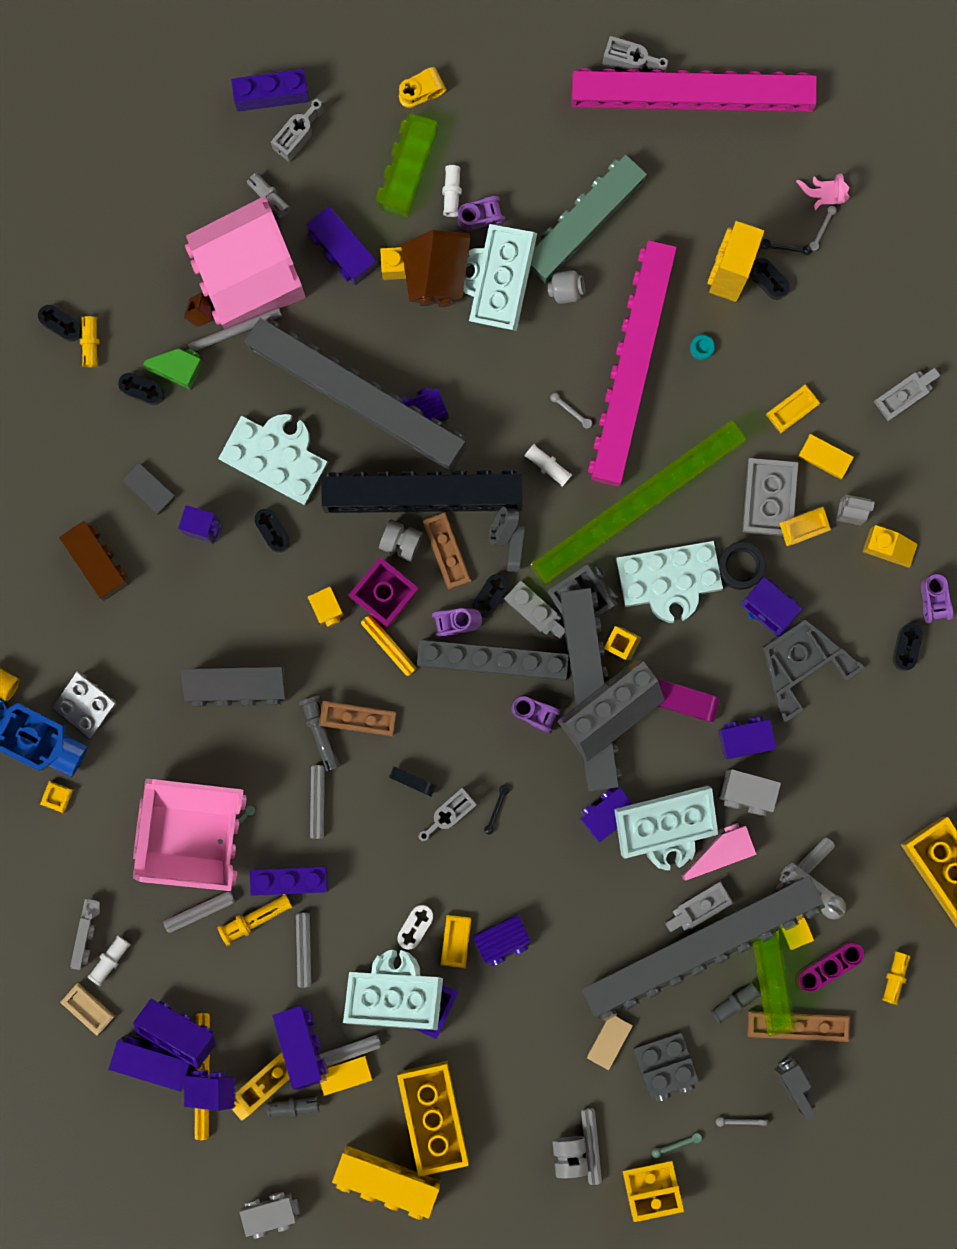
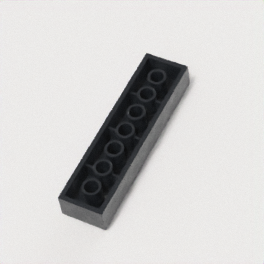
[321,470,522,513]

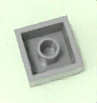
[719,770,781,816]

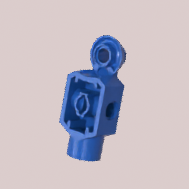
[0,700,88,778]

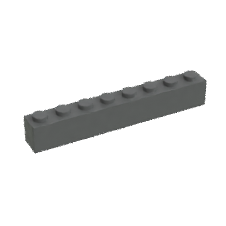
[560,588,622,791]

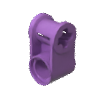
[457,196,506,231]
[921,574,953,623]
[432,608,482,638]
[511,696,561,734]

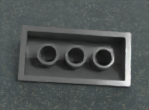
[557,660,665,762]
[181,667,287,707]

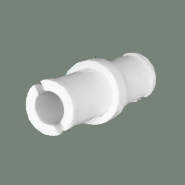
[442,165,462,217]
[524,444,572,487]
[88,935,131,986]

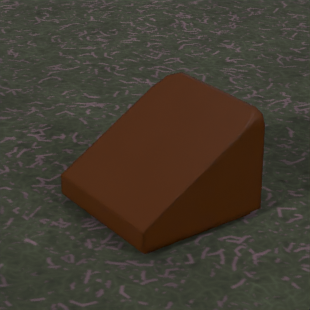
[184,292,212,327]

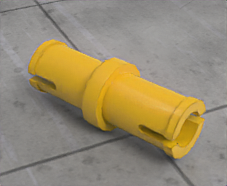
[80,316,100,367]
[882,952,911,1005]

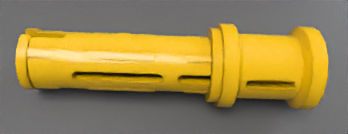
[217,894,293,946]

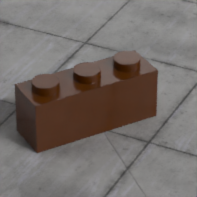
[59,521,129,601]

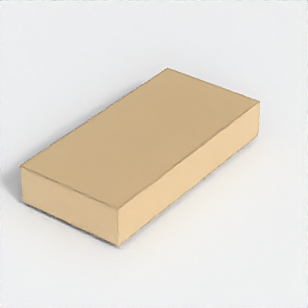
[60,983,115,1036]
[586,1016,633,1070]

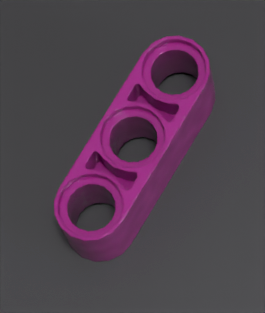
[657,679,721,723]
[795,942,864,992]

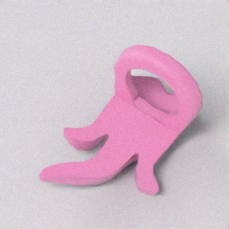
[796,173,850,211]

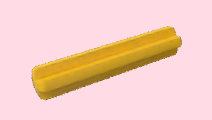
[361,615,417,676]

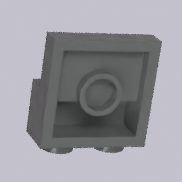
[547,563,619,617]
[634,1032,699,1101]
[774,1056,816,1121]

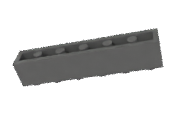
[417,640,569,681]

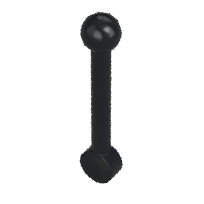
[761,239,812,256]
[484,785,509,835]

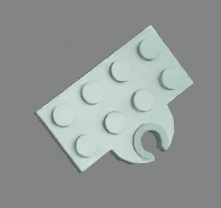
[463,224,537,331]
[218,414,329,506]
[616,541,723,623]
[614,785,718,870]
[343,950,443,1030]

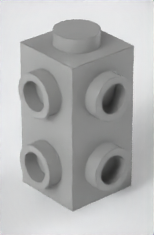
[240,1192,300,1239]

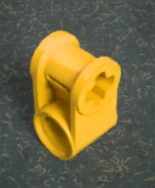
[399,67,447,108]

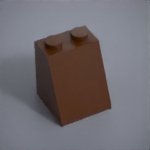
[401,230,470,307]

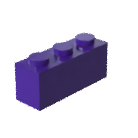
[231,69,309,112]
[306,206,377,285]
[250,866,328,896]
[133,999,216,1069]
[272,1006,328,1090]
[108,1035,192,1092]

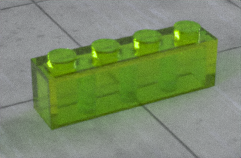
[376,113,438,219]
[753,930,796,1036]

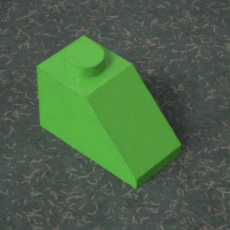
[143,349,203,390]

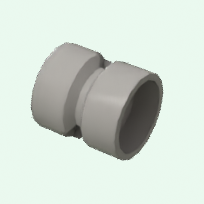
[379,519,423,562]
[552,1136,588,1178]

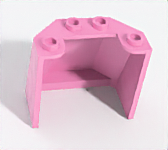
[185,196,306,329]
[133,778,246,891]

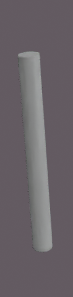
[188,308,282,352]

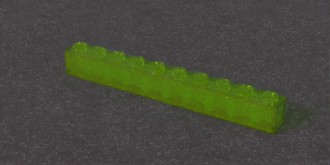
[530,420,747,587]

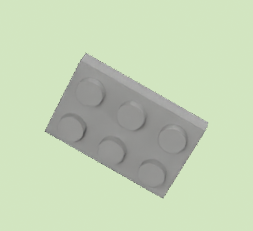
[742,458,798,536]

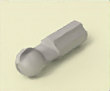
[779,863,846,919]

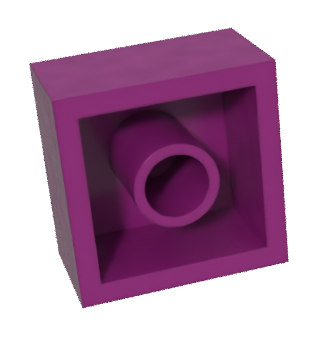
[348,557,419,629]

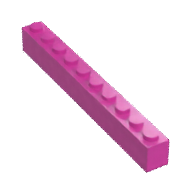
[571,68,816,112]
[588,240,677,487]

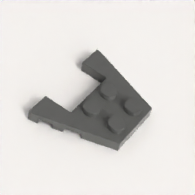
[762,619,865,722]

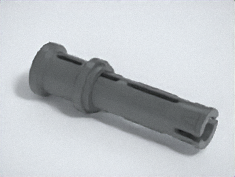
[299,695,341,771]

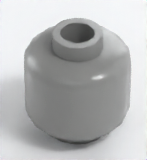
[548,270,585,304]

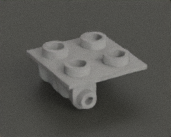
[53,671,117,739]

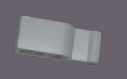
[602,36,668,73]
[271,99,323,163]
[836,495,875,525]
[418,788,477,842]

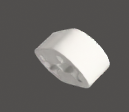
[398,905,433,950]

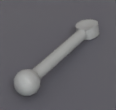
[809,205,837,252]
[550,393,592,429]
[715,1117,768,1127]

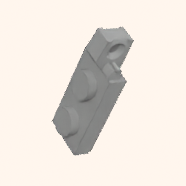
[874,368,940,421]
[504,581,565,639]
[664,881,733,932]
[70,899,100,970]

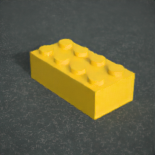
[707,221,765,302]
[900,817,957,928]
[397,1061,469,1177]
[332,1145,441,1220]

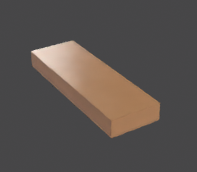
[422,512,471,590]
[319,701,396,736]

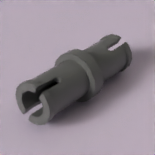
[711,982,761,1024]
[267,1096,320,1118]

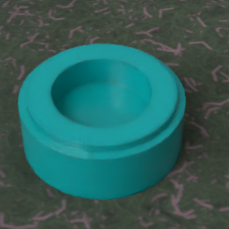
[690,334,715,360]

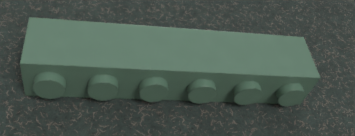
[530,155,647,284]

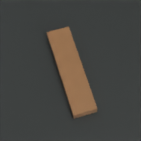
[747,1011,850,1042]

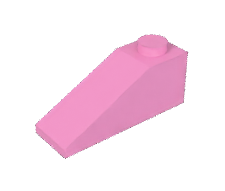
[682,823,757,881]

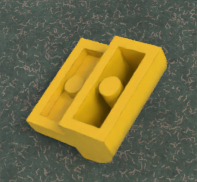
[623,1161,684,1222]

